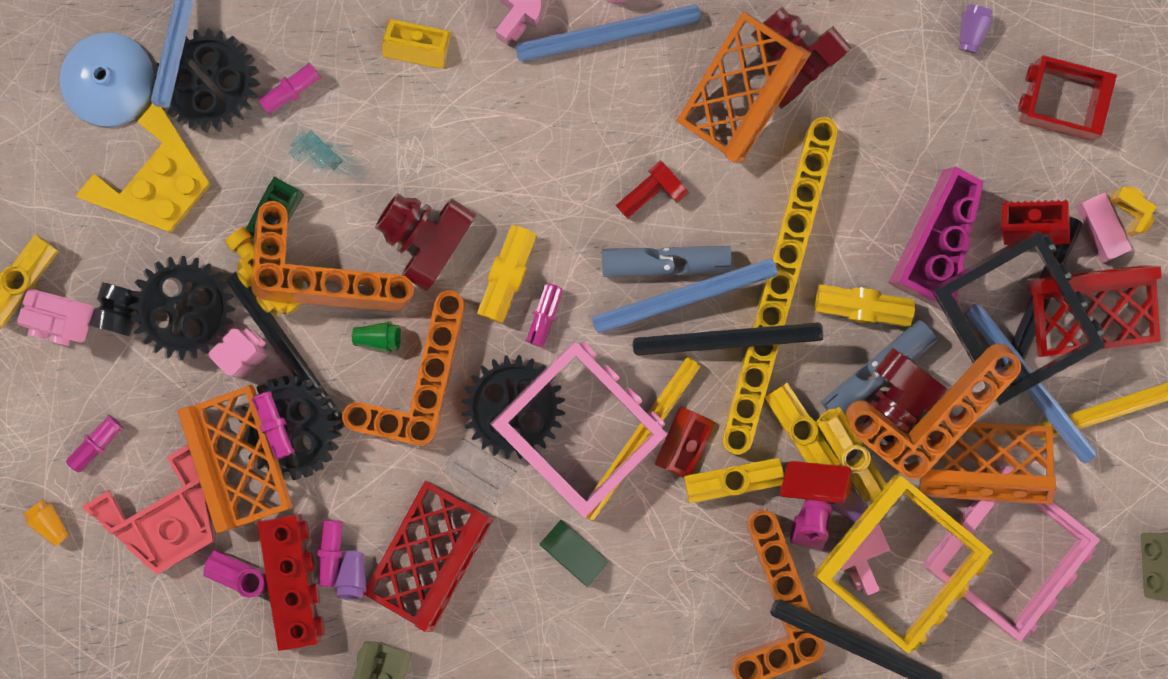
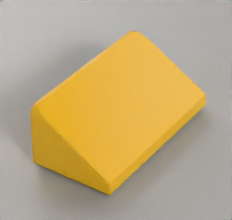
[382,19,451,69]

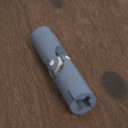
[602,246,731,277]
[821,320,938,415]

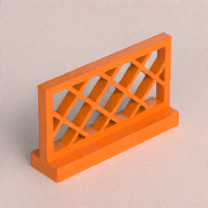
[676,11,811,163]
[177,385,293,534]
[919,422,1056,505]

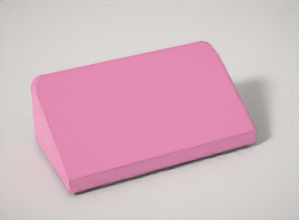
[1076,192,1132,263]

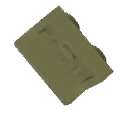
[1141,532,1168,599]
[353,641,412,679]

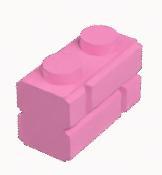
[17,288,94,346]
[209,328,268,379]

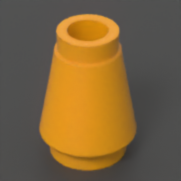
[23,499,70,547]

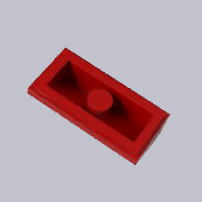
[655,407,716,478]
[780,461,852,504]

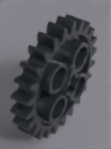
[154,28,260,133]
[127,256,235,361]
[461,355,565,459]
[239,375,342,480]

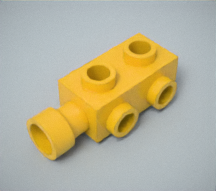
[225,227,304,318]

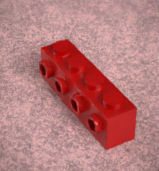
[257,514,325,651]

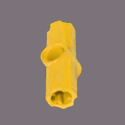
[477,225,537,324]
[0,234,60,329]
[814,285,915,327]
[764,382,840,465]
[816,407,887,502]
[684,457,784,504]

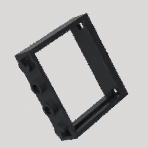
[930,231,1105,405]

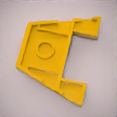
[76,104,211,233]

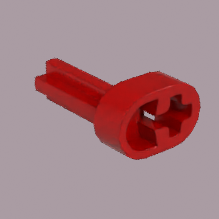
[615,160,689,219]

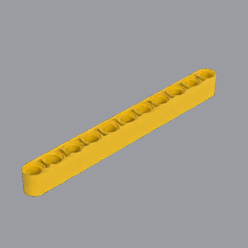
[721,117,838,455]

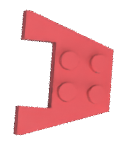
[82,445,215,575]

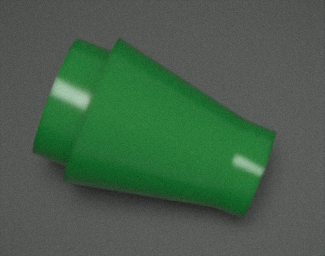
[352,321,401,353]

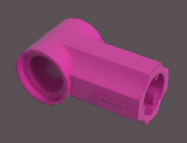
[203,550,268,598]

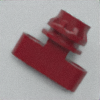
[751,6,852,109]
[375,193,476,291]
[862,347,953,443]

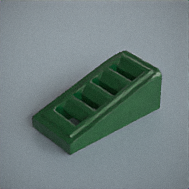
[246,176,304,249]

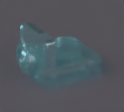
[289,130,343,170]

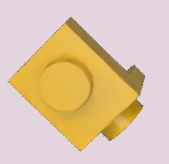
[1109,186,1157,237]

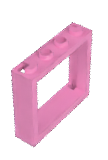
[490,341,667,518]
[922,466,1100,642]

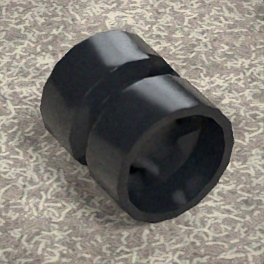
[89,282,137,337]

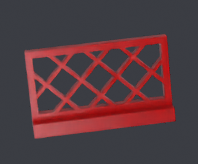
[1027,265,1162,357]
[363,481,495,632]

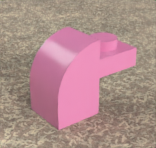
[496,0,542,45]
[838,523,890,595]

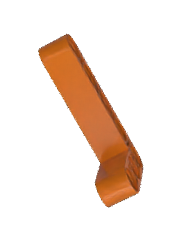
[251,201,414,312]
[342,290,466,445]
[845,343,1021,479]
[731,509,824,679]

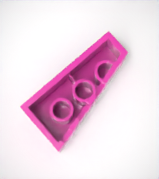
[888,166,983,311]

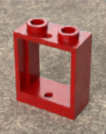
[1018,55,1117,142]

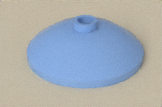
[59,33,155,127]

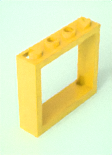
[812,475,993,654]

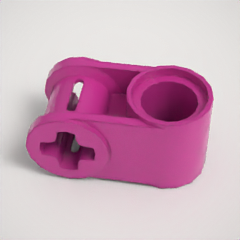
[790,500,832,550]

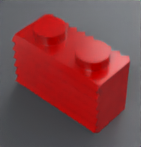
[1001,199,1070,245]

